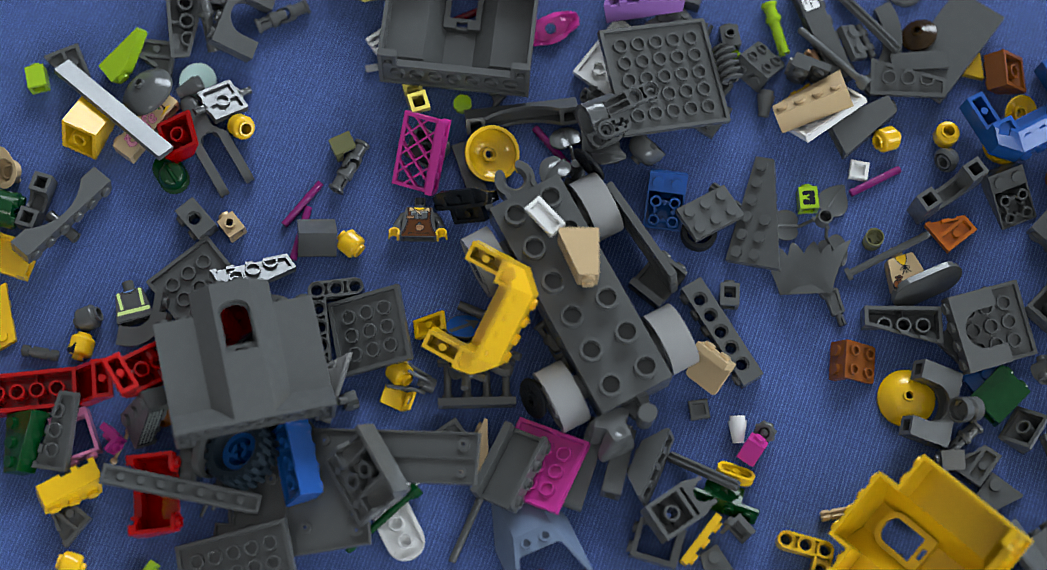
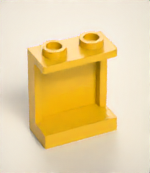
[0,232,36,282]

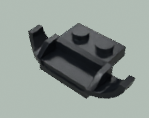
[432,186,499,225]

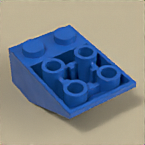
[643,168,688,232]

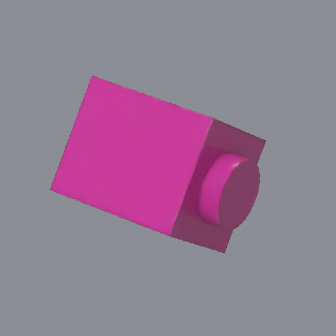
[736,432,768,467]

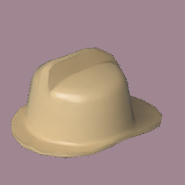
[0,146,22,189]

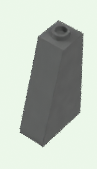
[827,95,897,160]
[600,424,637,501]

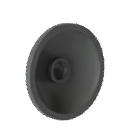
[123,68,173,116]

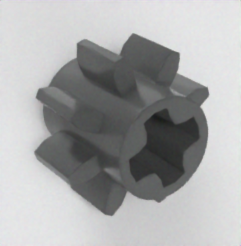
[580,85,603,103]

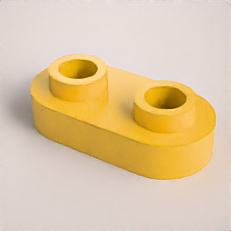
[716,461,755,487]

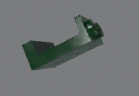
[970,364,1031,427]

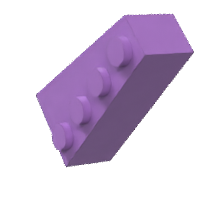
[604,0,685,23]

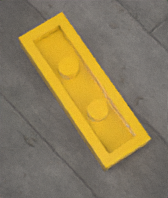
[679,513,723,567]

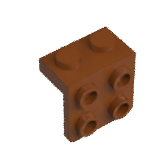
[829,339,876,384]

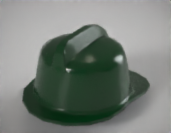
[152,157,190,194]

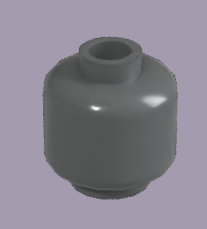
[73,304,104,333]

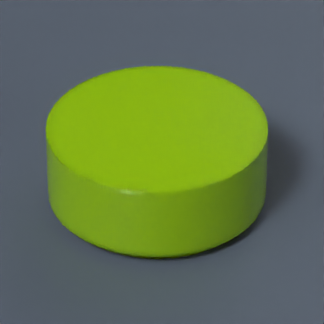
[453,94,472,114]

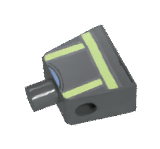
[115,280,152,327]

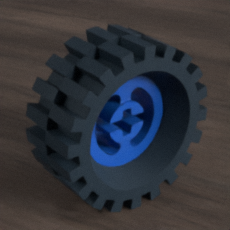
[204,427,280,491]

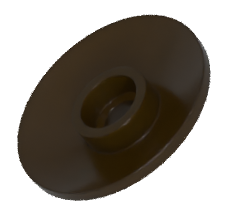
[902,19,937,51]

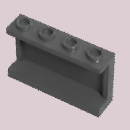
[470,421,551,514]

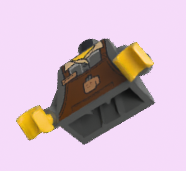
[388,197,448,242]

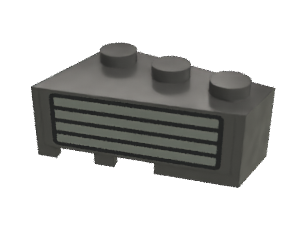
[120,386,168,450]

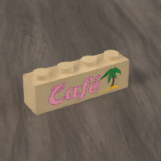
[112,95,181,164]

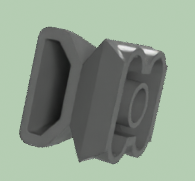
[588,407,635,462]

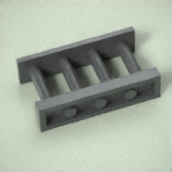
[437,358,516,409]

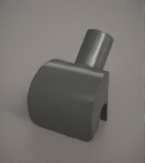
[336,390,360,411]

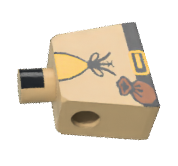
[884,246,924,294]

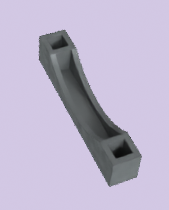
[464,97,578,136]
[11,167,112,264]

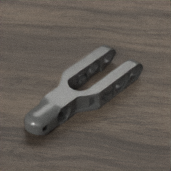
[180,95,255,198]

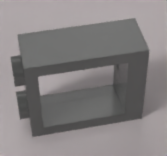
[626,516,687,570]

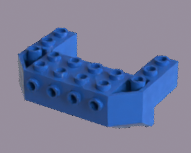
[959,59,1047,163]

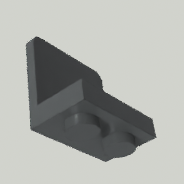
[736,42,785,93]

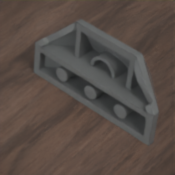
[627,428,675,506]

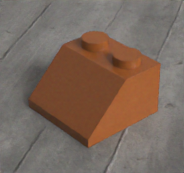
[983,49,1026,95]

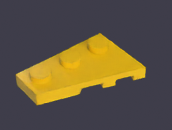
[0,282,17,351]

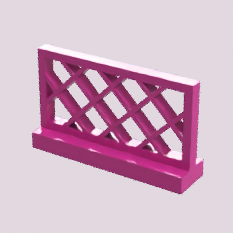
[392,110,451,196]

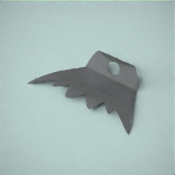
[770,240,851,295]

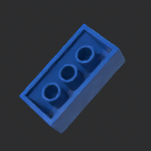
[272,419,323,507]

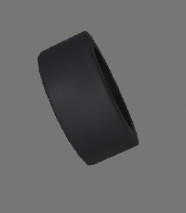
[680,225,717,252]

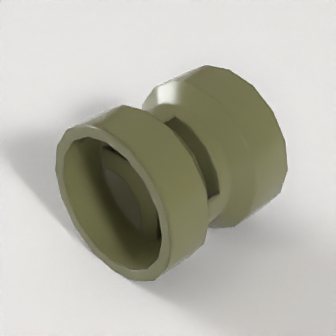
[862,228,885,251]

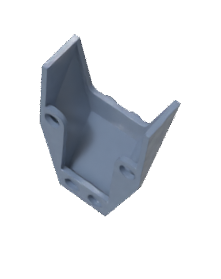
[491,502,593,570]

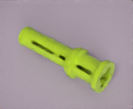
[760,0,790,57]

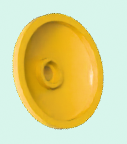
[464,125,520,182]
[877,370,936,426]

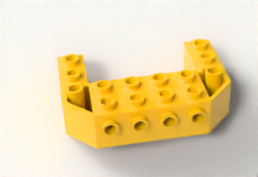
[421,240,539,375]

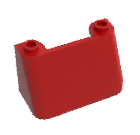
[125,451,183,539]

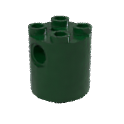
[0,189,27,230]

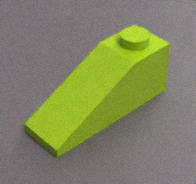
[98,27,148,84]

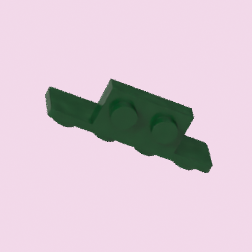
[693,479,760,524]

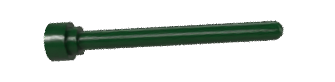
[345,483,423,553]

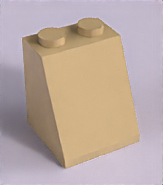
[557,227,599,288]

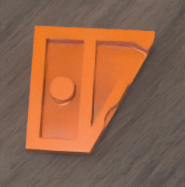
[923,215,977,253]

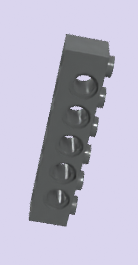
[679,277,764,389]

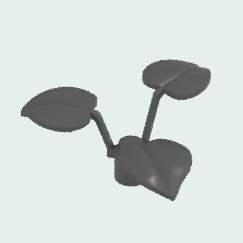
[539,127,626,182]
[778,185,848,267]

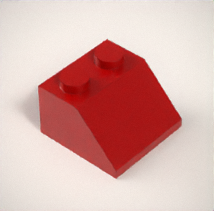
[156,110,199,163]

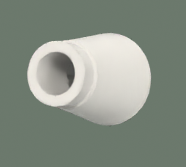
[728,415,747,443]

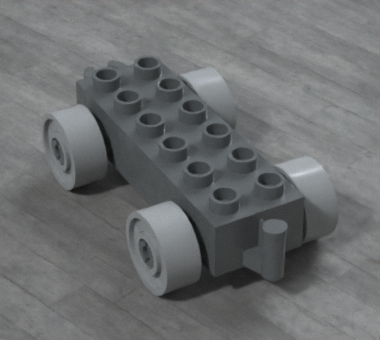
[460,160,700,433]

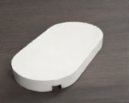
[372,502,425,561]

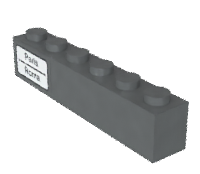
[792,0,855,82]

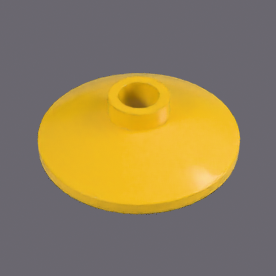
[1004,95,1037,120]

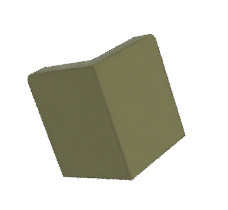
[328,130,356,162]

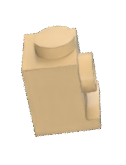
[217,211,247,243]

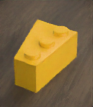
[36,457,102,515]

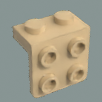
[686,341,736,395]

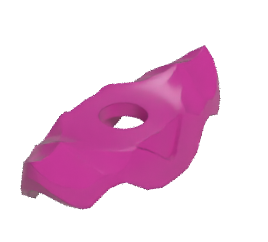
[534,11,580,46]

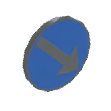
[446,315,481,340]

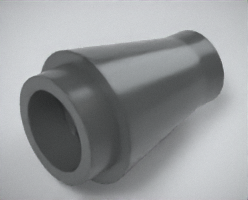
[176,75,205,99]
[757,89,775,118]

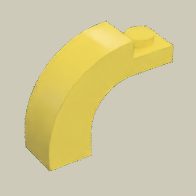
[402,84,431,113]

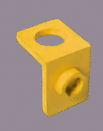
[380,385,416,412]

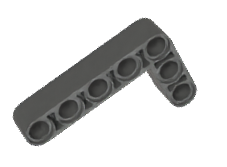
[308,277,365,363]

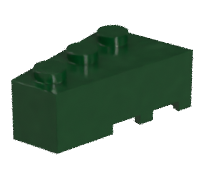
[3,409,51,476]

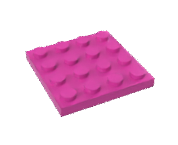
[515,417,591,515]

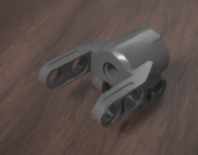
[576,81,660,150]

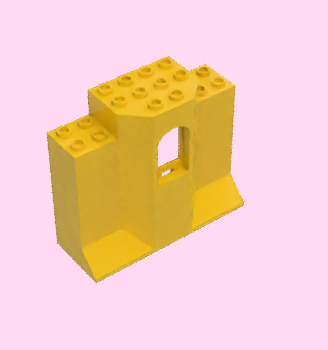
[826,454,1034,570]

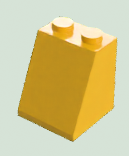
[62,96,115,160]

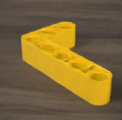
[775,530,834,570]

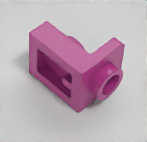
[99,422,127,455]

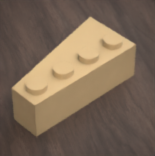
[772,70,854,133]

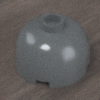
[629,135,666,166]

